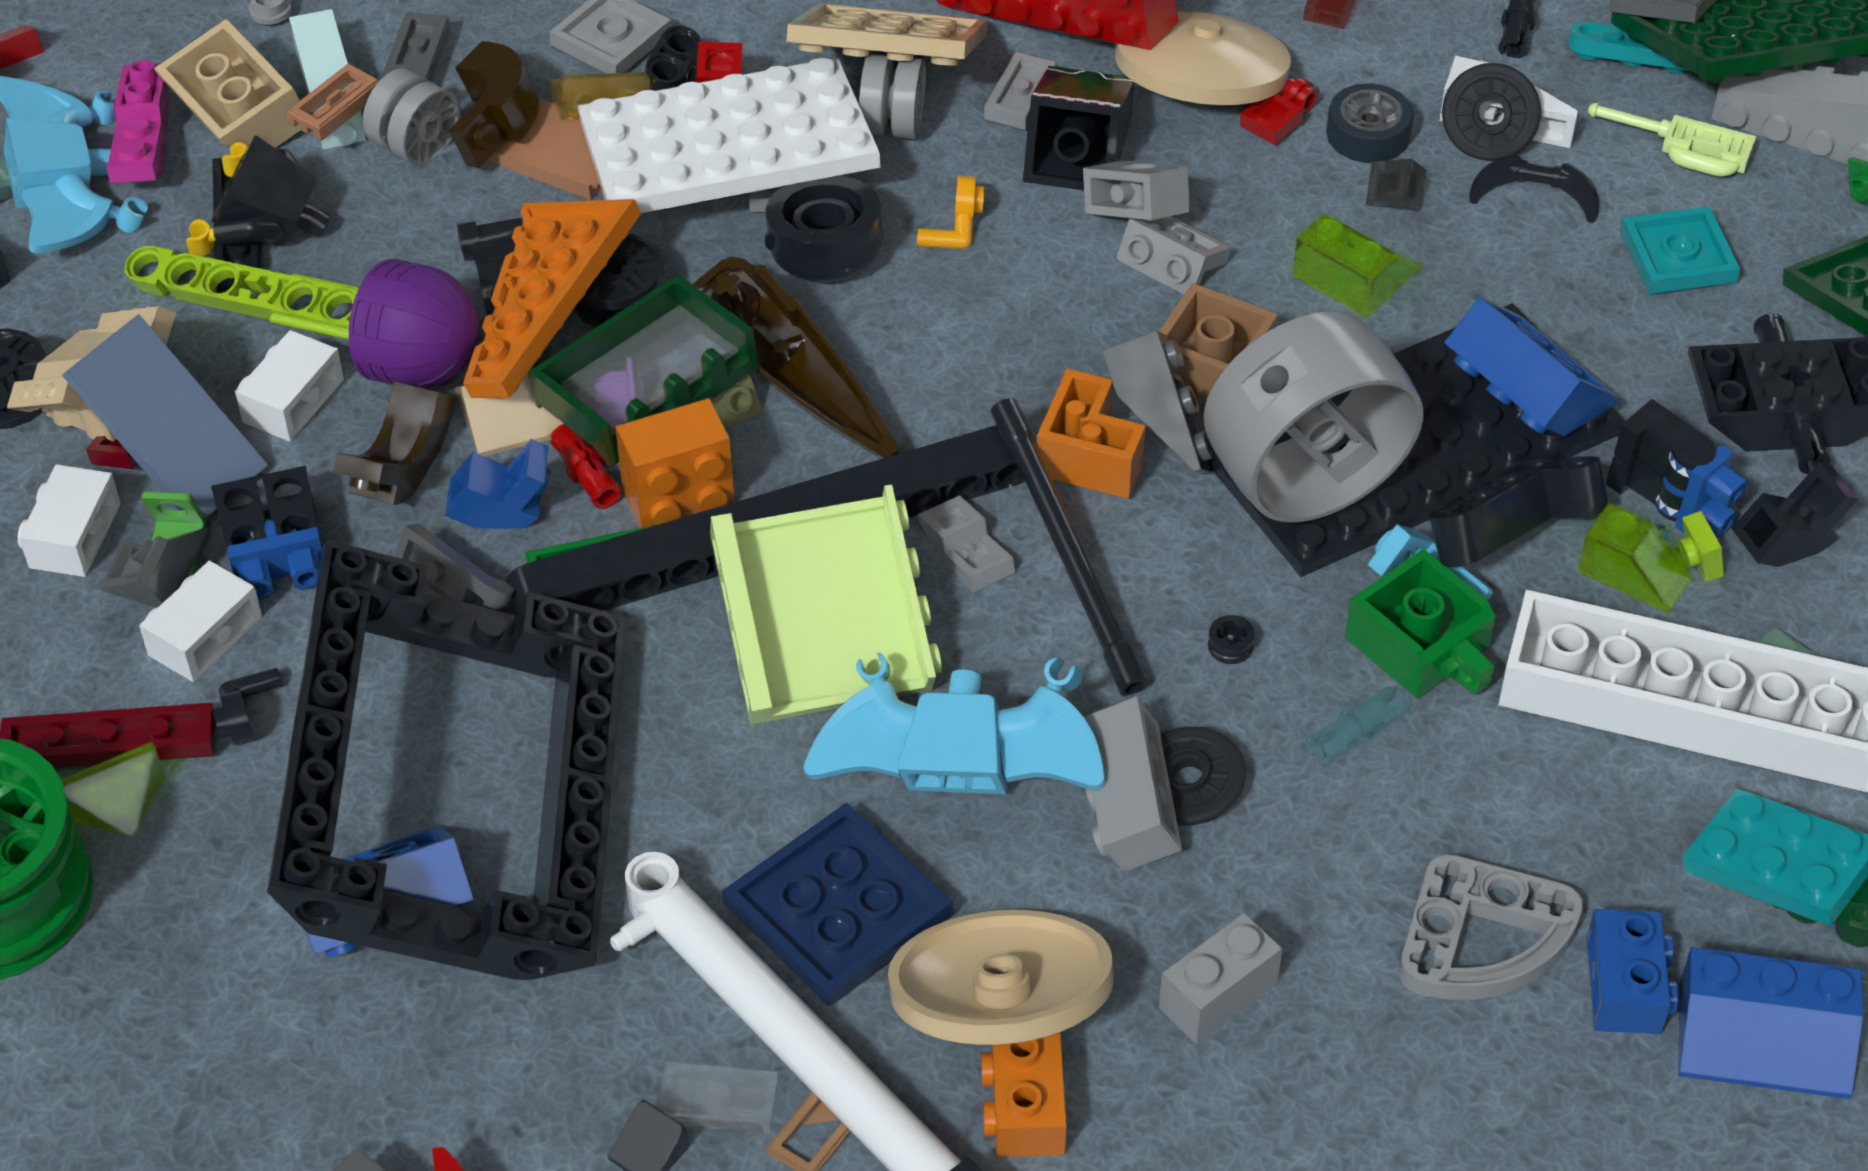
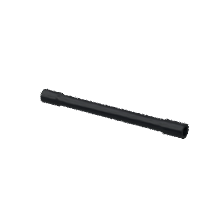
[990,398,1149,696]

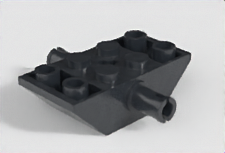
[1688,313,1868,474]

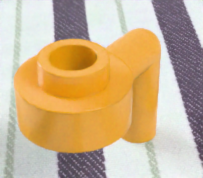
[917,175,984,249]

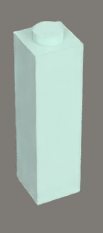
[289,9,366,149]

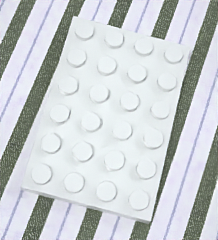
[577,57,881,213]

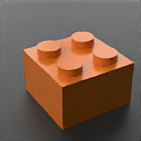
[615,398,735,528]

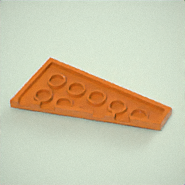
[463,199,641,399]

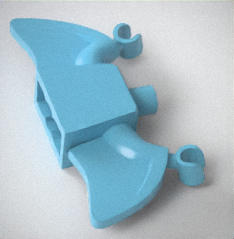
[0,76,148,254]
[803,652,1106,794]

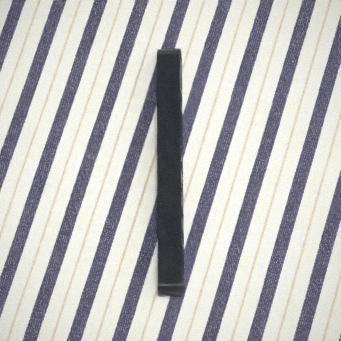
[506,425,1024,612]

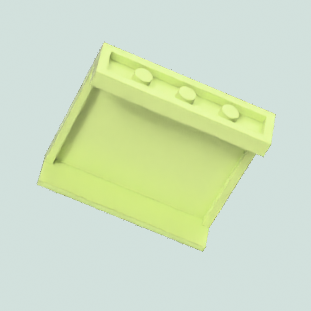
[710,484,942,725]

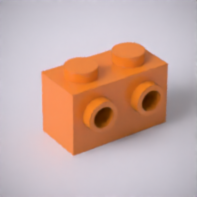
[981,1032,1066,1157]

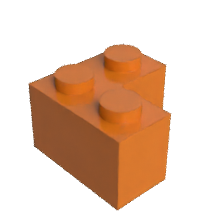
[1036,368,1146,499]

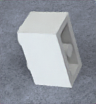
[235,330,344,441]
[18,464,121,577]
[139,561,262,682]

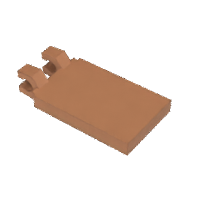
[488,98,603,200]

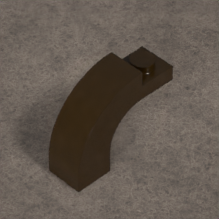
[448,41,539,168]
[333,381,456,505]

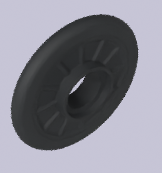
[1442,63,1541,161]
[1160,727,1246,826]

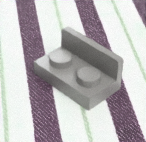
[1117,216,1232,294]

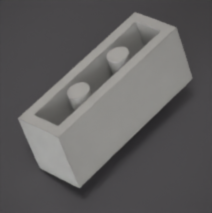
[1084,696,1182,871]

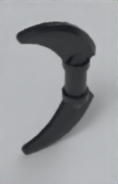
[1469,155,1599,223]

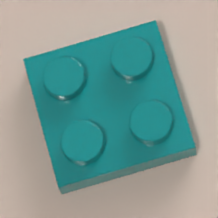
[1619,206,1741,294]

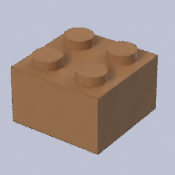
[1159,283,1279,404]

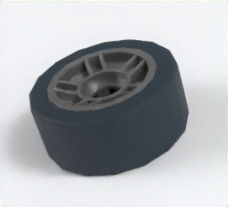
[1326,83,1414,163]

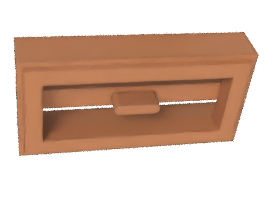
[286,64,380,141]

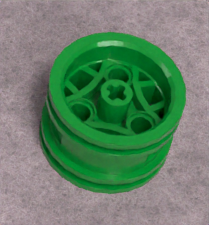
[0,739,94,980]

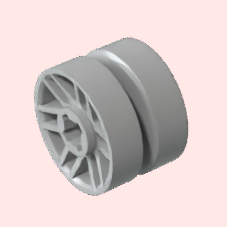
[859,53,926,140]
[363,68,460,166]

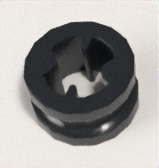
[1208,615,1255,664]

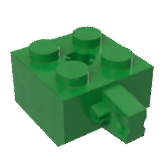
[1345,548,1496,699]

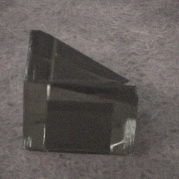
[1366,158,1427,211]

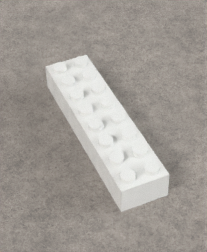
[1498,590,1868,793]

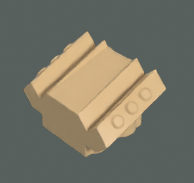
[7,306,177,442]

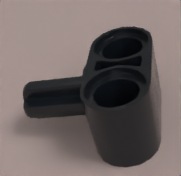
[641,26,701,91]

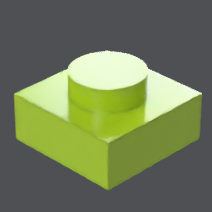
[1678,511,1724,582]

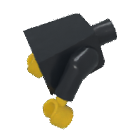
[185,135,330,256]

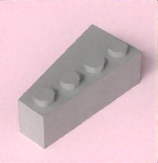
[1711,66,1868,164]

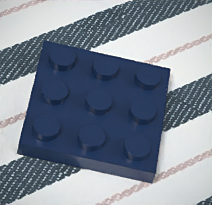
[722,802,953,1006]

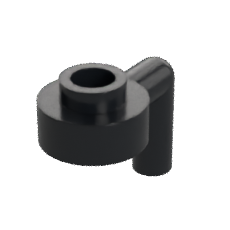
[212,667,283,746]

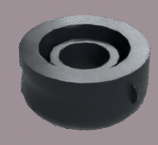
[764,175,883,282]

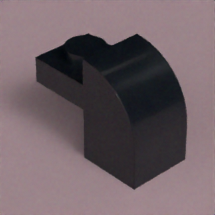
[1731,462,1859,567]

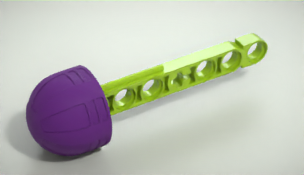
[124,246,479,388]

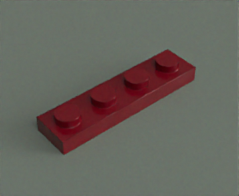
[0,702,216,768]

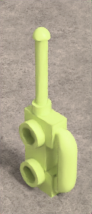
[1588,103,1756,177]

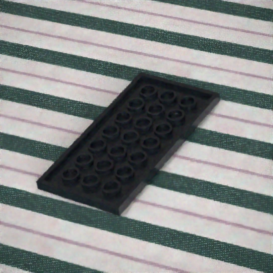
[1206,303,1625,577]

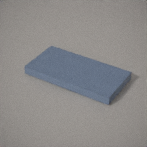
[62,314,268,517]

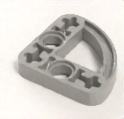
[1399,854,1582,1000]

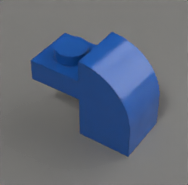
[445,439,551,529]

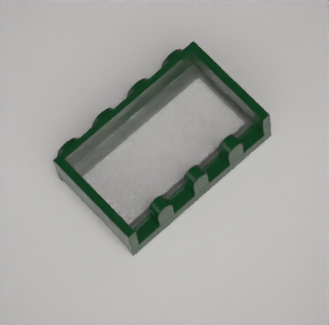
[529,274,759,468]

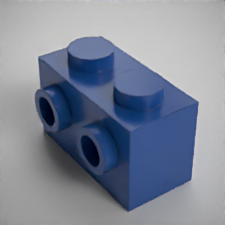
[1586,909,1678,1034]

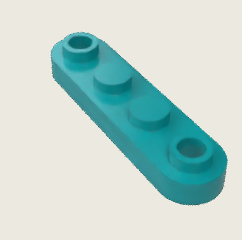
[1568,21,1691,73]

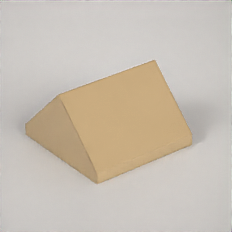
[454,367,564,456]

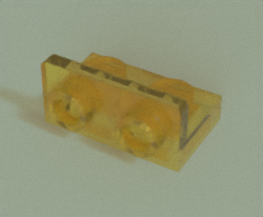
[550,72,650,120]

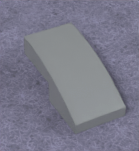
[918,495,1015,593]

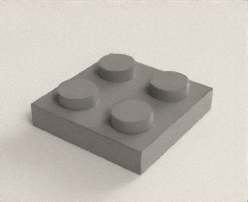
[549,0,672,79]

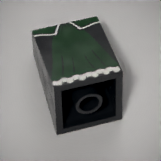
[1023,66,1135,190]

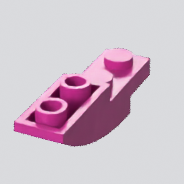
[107,60,169,184]

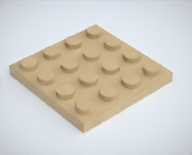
[786,3,988,66]

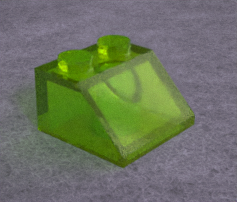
[1292,213,1422,318]

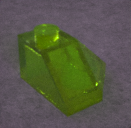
[1578,503,1692,614]

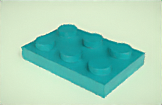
[1682,788,1868,927]

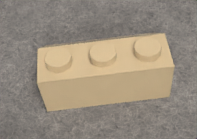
[154,19,301,148]

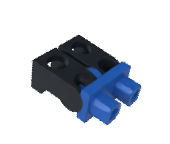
[1605,399,1748,539]
[211,465,322,600]

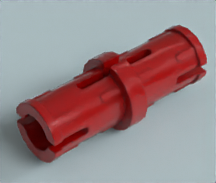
[549,424,621,509]

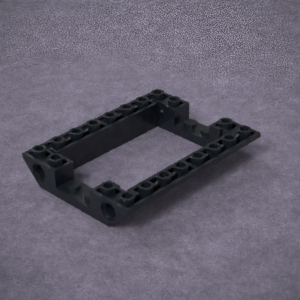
[267,539,626,980]

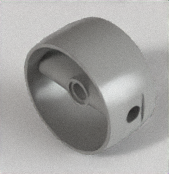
[1204,312,1423,522]

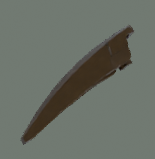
[693,257,900,459]

